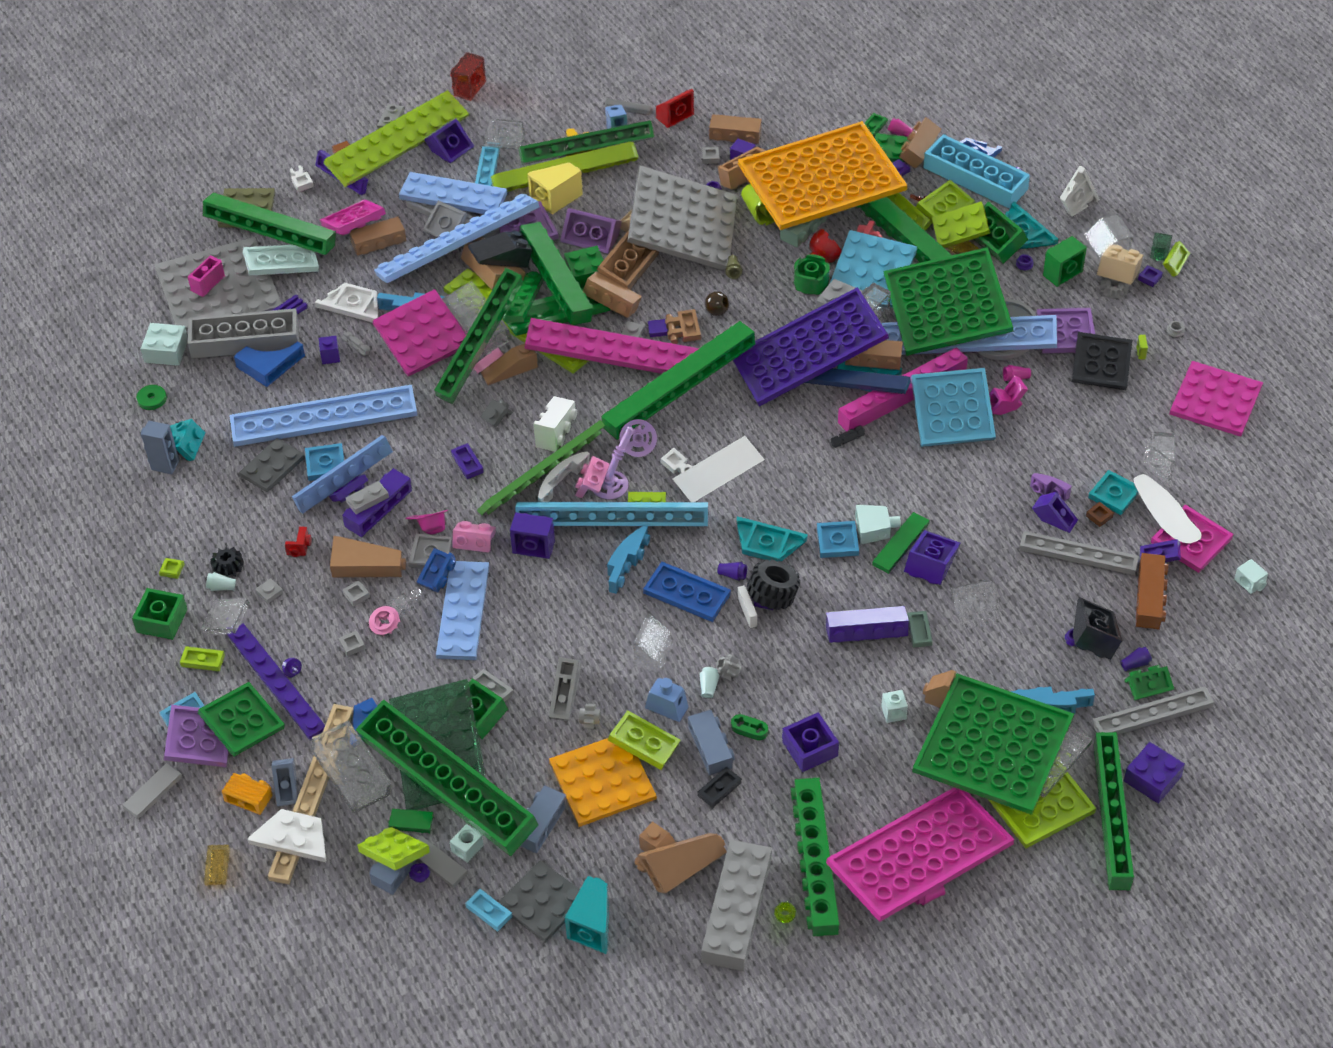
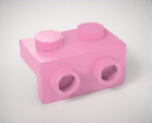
[575,456,609,498]
[452,521,496,552]

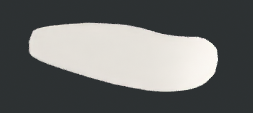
[1134,474,1201,543]

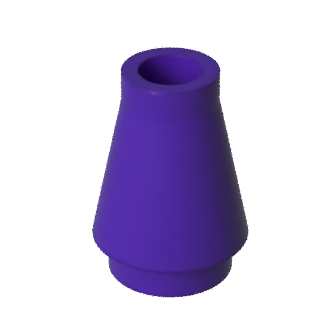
[717,562,748,581]
[1120,647,1152,671]

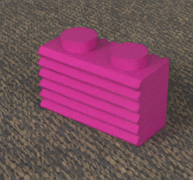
[187,255,225,297]

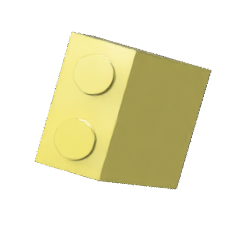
[528,162,583,214]

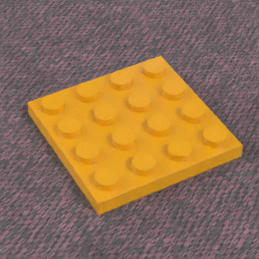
[549,738,657,827]

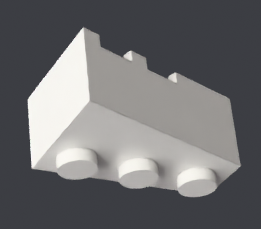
[533,396,577,452]

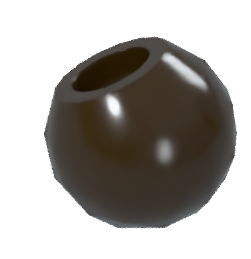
[704,291,729,316]

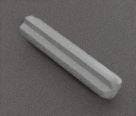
[605,98,653,115]

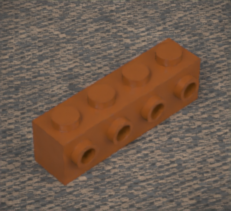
[1135,553,1168,630]

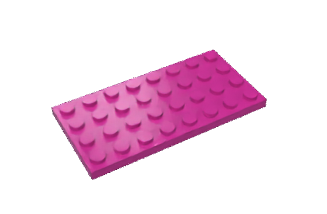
[826,787,1014,922]

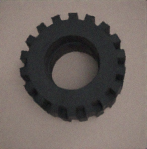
[747,559,801,610]

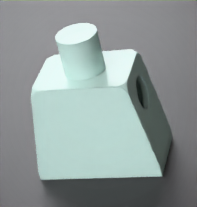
[855,505,901,544]

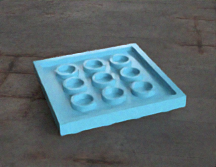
[830,230,917,308]
[911,368,996,447]

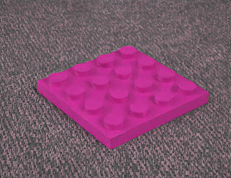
[372,289,466,376]
[1169,361,1263,437]

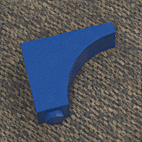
[234,341,305,387]

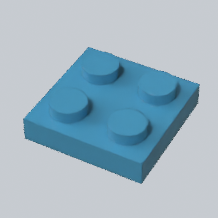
[305,443,344,481]
[817,521,859,558]

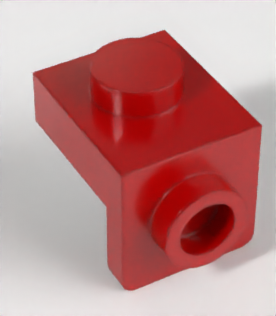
[285,527,312,557]

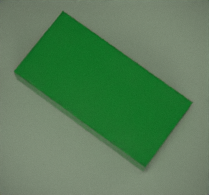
[388,808,434,833]

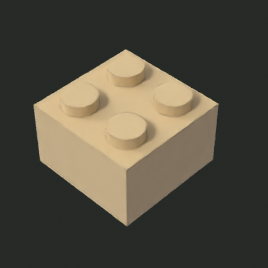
[1097,245,1144,285]

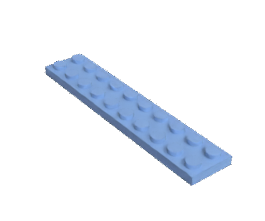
[374,194,540,283]
[881,315,1057,355]
[230,385,418,447]

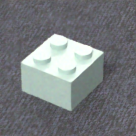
[141,323,188,366]

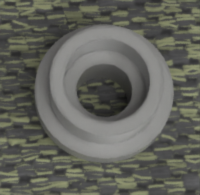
[1166,321,1185,337]

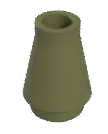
[725,255,743,279]

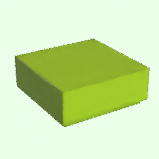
[1136,335,1148,360]
[159,558,184,579]

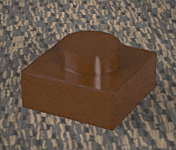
[1086,502,1114,527]

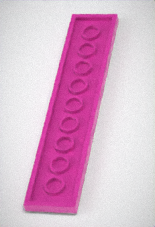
[524,318,699,374]

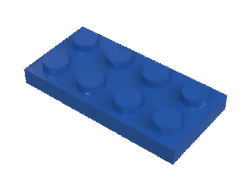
[643,562,731,622]

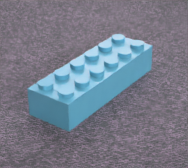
[923,134,1030,209]

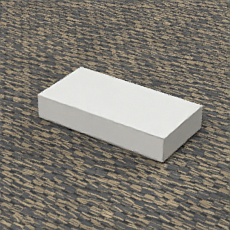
[738,586,757,628]

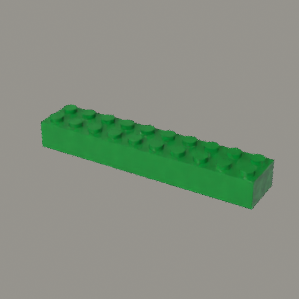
[355,699,539,857]

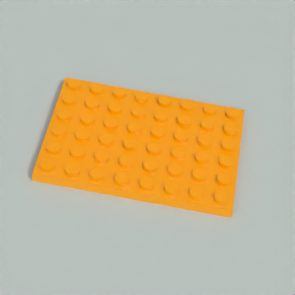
[738,121,907,230]

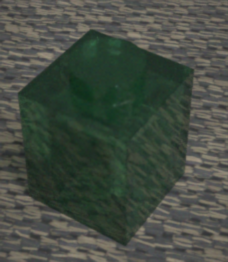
[1150,232,1172,261]

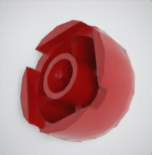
[809,228,842,264]

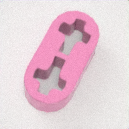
[474,348,504,374]

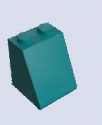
[565,876,609,954]

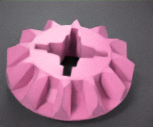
[369,606,400,636]

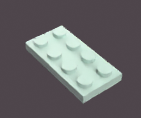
[243,245,319,275]

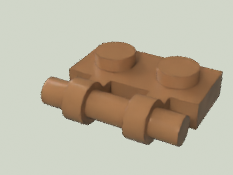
[665,309,701,344]

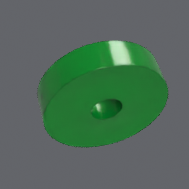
[136,385,167,410]

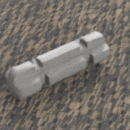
[342,332,371,356]

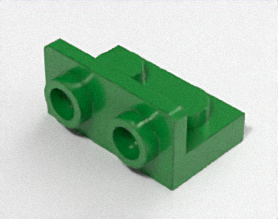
[1124,665,1174,701]

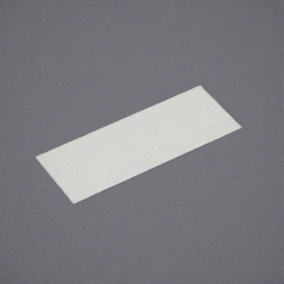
[673,436,765,502]

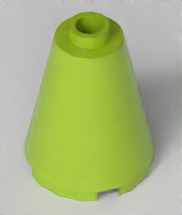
[741,184,775,226]

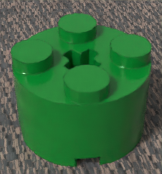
[794,254,830,295]

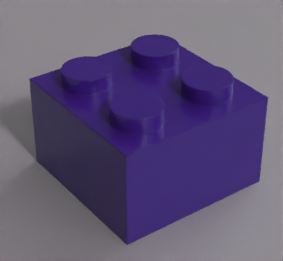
[510,512,555,559]
[782,712,839,773]
[1123,742,1185,804]

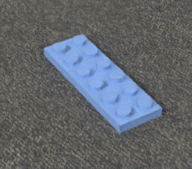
[399,172,507,214]
[436,561,489,660]

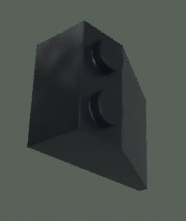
[468,231,533,268]
[1073,597,1123,660]

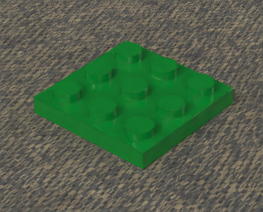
[198,682,285,757]

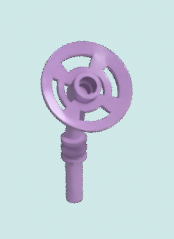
[619,419,657,457]
[593,427,634,499]

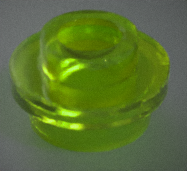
[774,902,796,923]

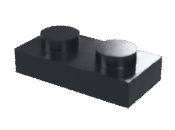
[698,766,742,808]

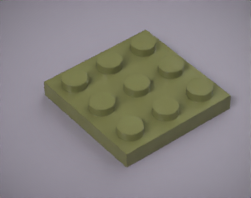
[217,188,275,228]

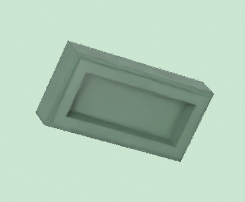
[907,611,933,647]

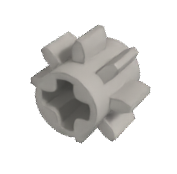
[716,654,741,680]
[579,704,601,729]

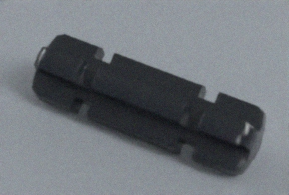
[831,425,865,448]

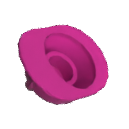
[405,510,448,535]

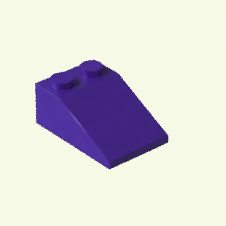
[904,530,961,585]

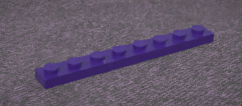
[227,623,325,740]

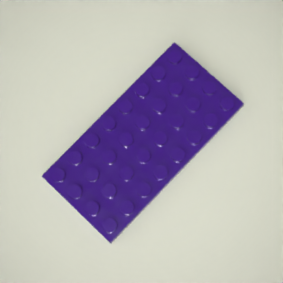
[732,287,889,407]

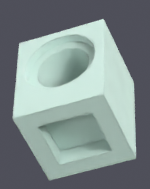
[1234,559,1268,594]
[881,690,908,723]
[450,824,484,863]

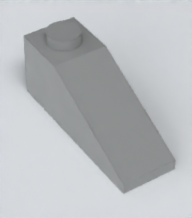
[549,657,582,720]

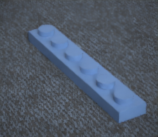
[292,435,393,513]

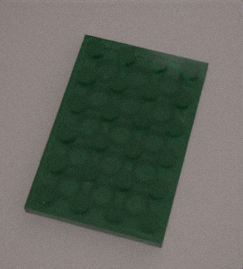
[389,679,486,810]

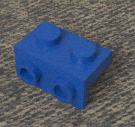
[417,548,456,593]

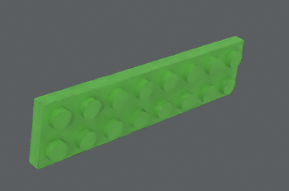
[477,420,605,515]

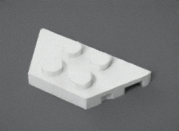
[1060,165,1100,216]
[315,283,378,323]
[248,809,327,862]

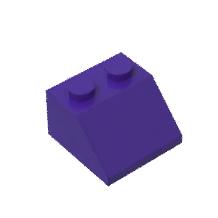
[425,118,474,163]

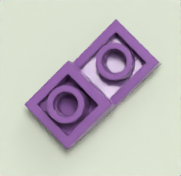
[1030,473,1072,501]

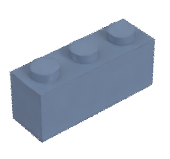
[141,421,179,474]
[688,710,735,776]
[521,785,567,853]

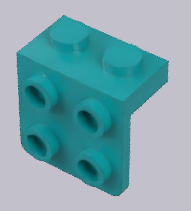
[170,419,206,461]

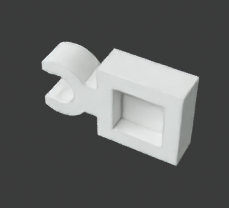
[290,166,314,192]
[660,448,693,474]

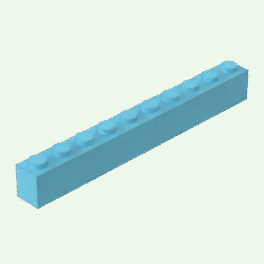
[515,502,708,526]

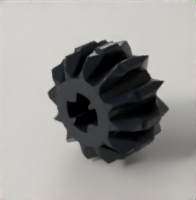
[210,546,244,577]

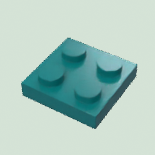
[1088,470,1139,515]

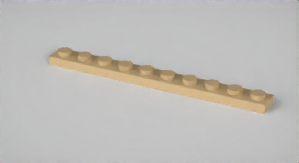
[268,704,354,884]

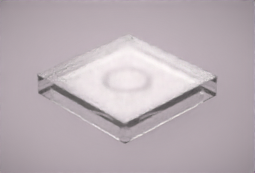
[200,598,250,634]

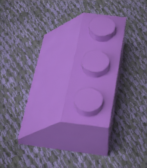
[560,208,622,254]

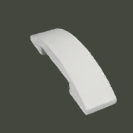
[538,451,590,502]

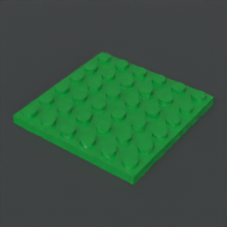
[883,247,1014,356]
[912,673,1074,815]

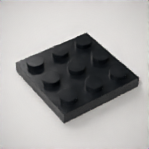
[1071,332,1133,390]

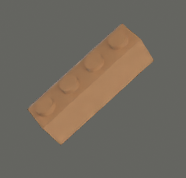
[597,230,659,289]

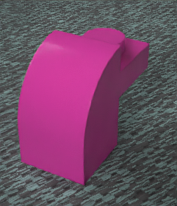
[989,376,1028,415]

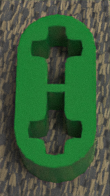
[731,714,768,741]

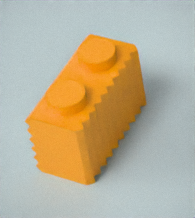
[222,773,273,815]

